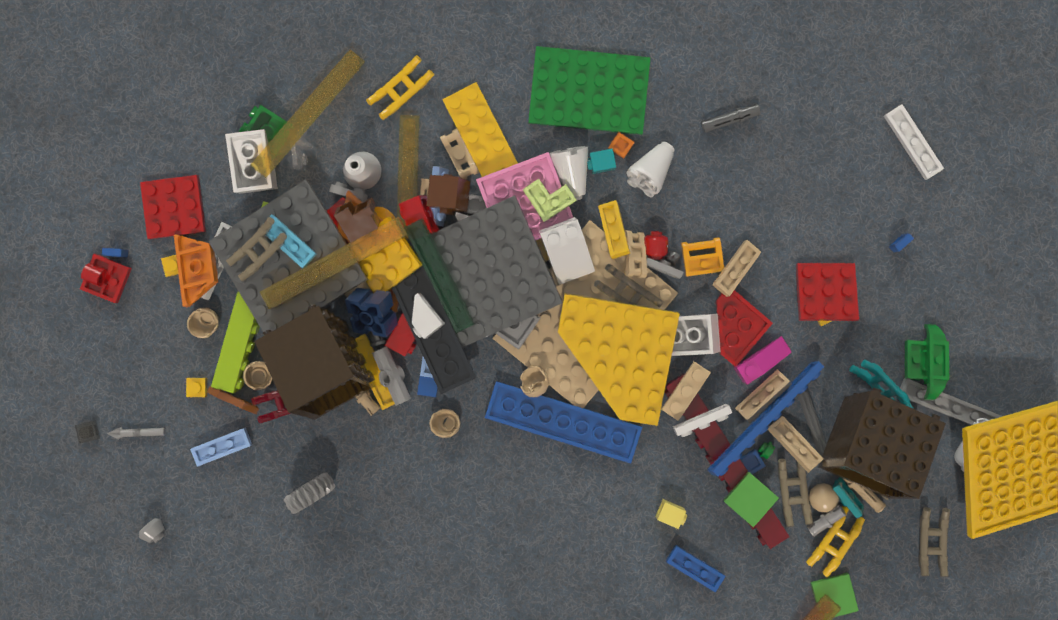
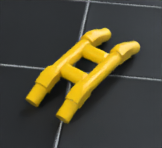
[366,55,434,120]
[806,506,865,577]

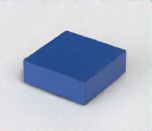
[889,233,914,252]
[102,248,128,257]
[417,376,438,397]
[740,449,766,474]

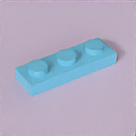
[266,214,317,269]

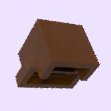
[427,174,471,215]
[334,197,380,243]

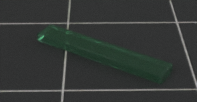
[404,218,475,333]

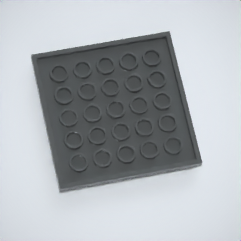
[209,180,368,333]
[414,195,563,347]

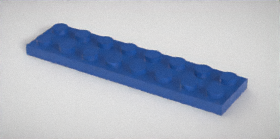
[485,381,642,463]

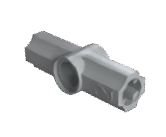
[372,347,411,406]

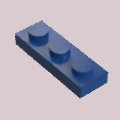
[666,545,726,593]

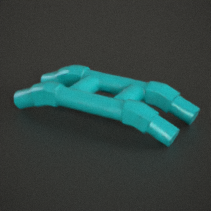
[849,360,913,408]

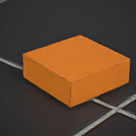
[608,132,634,159]

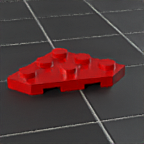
[715,290,773,367]

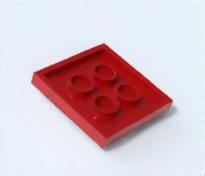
[140,175,206,239]
[796,263,859,321]

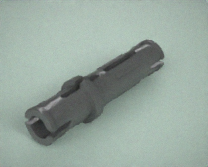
[701,103,761,133]

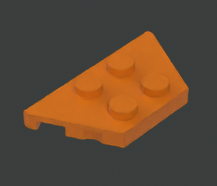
[174,235,218,307]

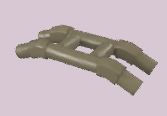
[226,217,287,281]
[778,458,813,527]
[919,507,950,577]

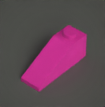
[733,336,792,384]

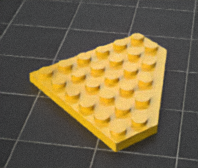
[558,293,680,426]

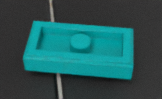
[833,477,864,518]

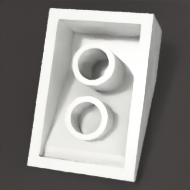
[225,129,278,194]
[539,217,595,285]
[672,314,721,356]

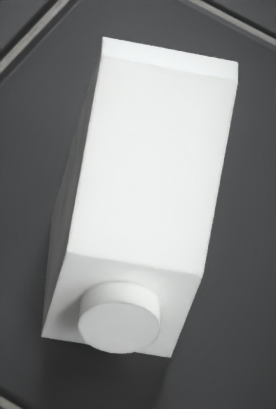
[412,293,445,339]

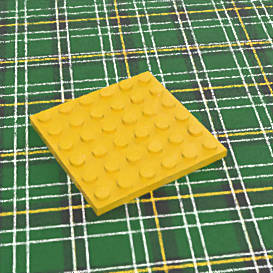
[962,401,1058,539]

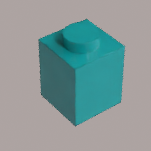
[587,148,616,174]

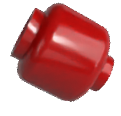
[644,231,668,260]

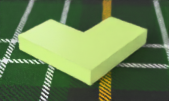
[523,179,577,222]

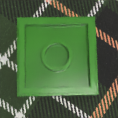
[723,472,779,527]
[810,573,859,620]

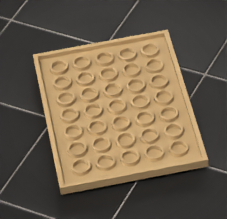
[492,220,678,408]

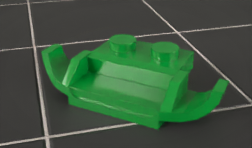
[905,324,949,400]

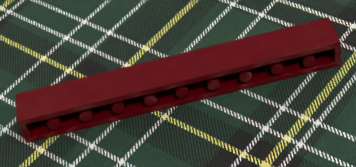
[664,373,789,549]

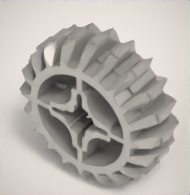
[284,473,335,514]

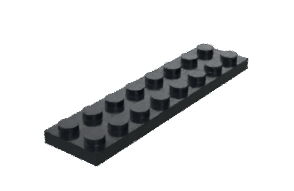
[392,237,477,394]

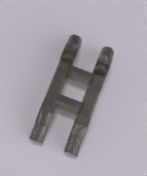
[594,264,664,308]

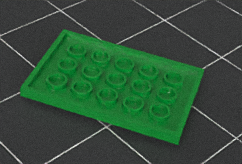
[528,46,651,135]

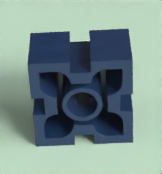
[345,288,398,337]

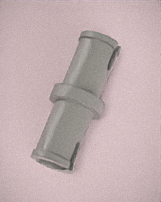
[807,505,846,537]

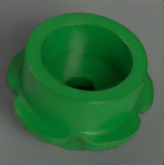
[758,441,775,459]

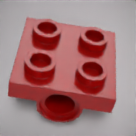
[80,254,132,303]

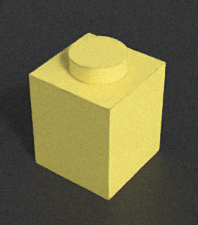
[655,499,687,529]

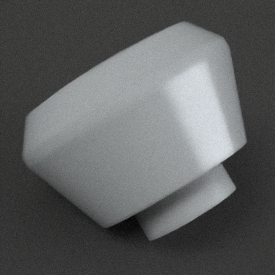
[139,518,165,543]

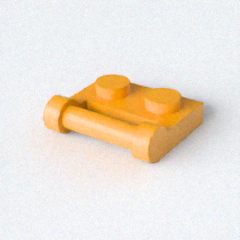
[681,237,724,277]

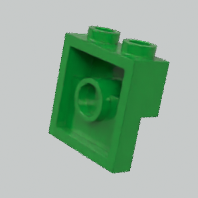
[239,105,295,159]

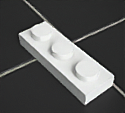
[672,404,732,437]

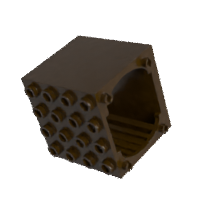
[254,305,375,420]
[818,388,946,499]

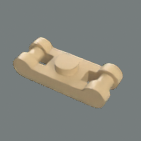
[440,129,479,179]
[625,230,647,278]

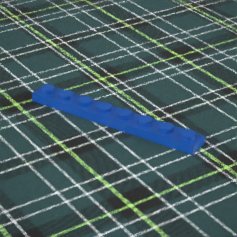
[707,361,824,477]

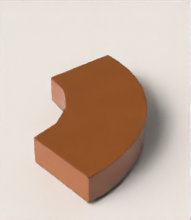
[207,386,259,415]

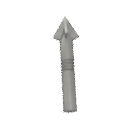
[107,427,165,440]

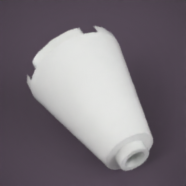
[550,146,588,200]
[343,152,381,190]

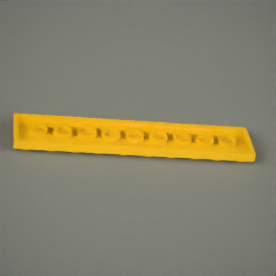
[442,82,549,262]

